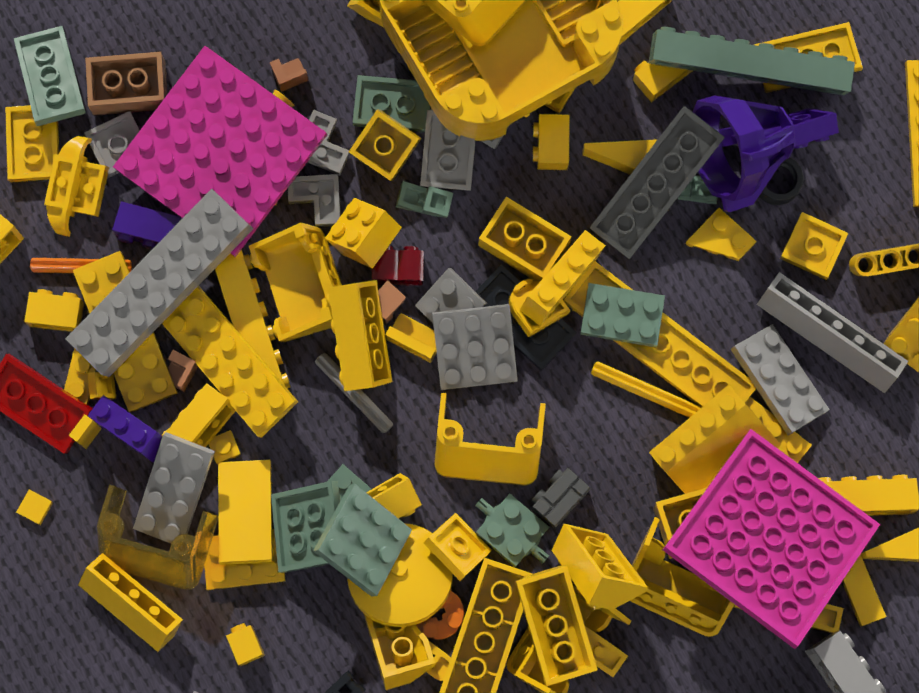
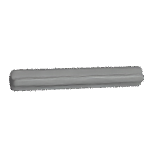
[315,353,393,433]

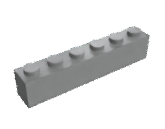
[756,272,908,393]

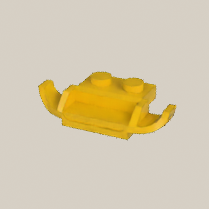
[44,136,110,237]

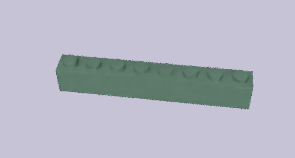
[649,27,855,96]

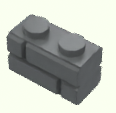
[532,468,591,529]

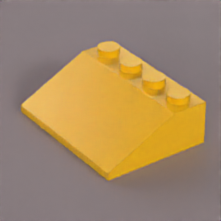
[649,385,781,494]

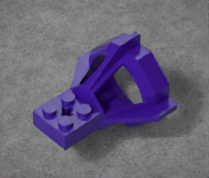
[693,95,839,212]

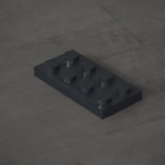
[475,264,577,371]

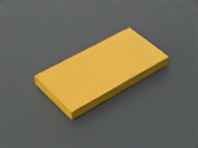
[754,22,863,93]
[218,460,273,565]

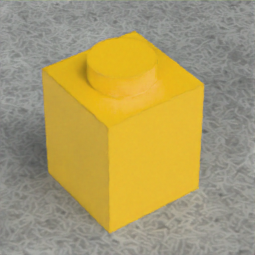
[226,623,265,666]

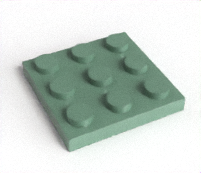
[271,481,340,573]
[313,484,412,597]

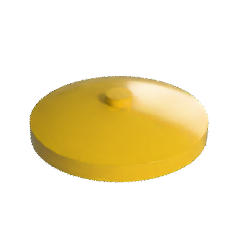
[347,523,453,627]

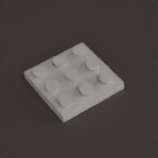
[432,304,518,390]

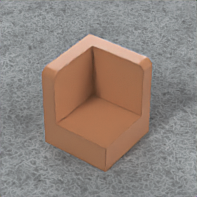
[270,58,309,92]
[378,281,406,324]
[168,350,198,392]

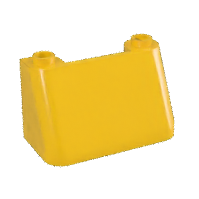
[249,223,341,342]

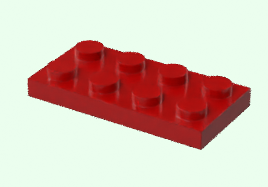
[0,354,93,454]

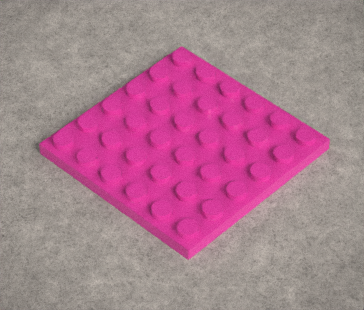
[113,46,327,257]
[662,429,880,649]

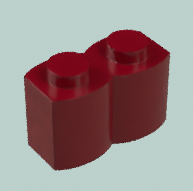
[372,246,424,286]

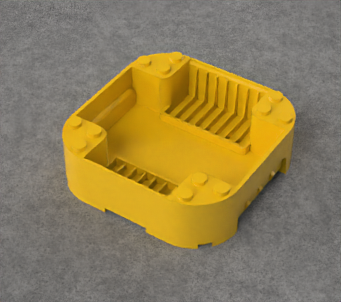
[379,0,623,141]

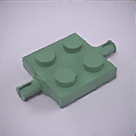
[475,494,550,568]

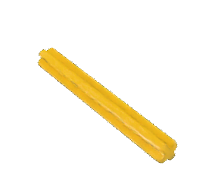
[591,362,702,418]

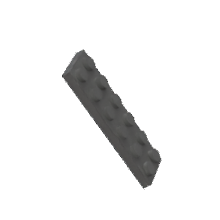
[590,106,725,259]

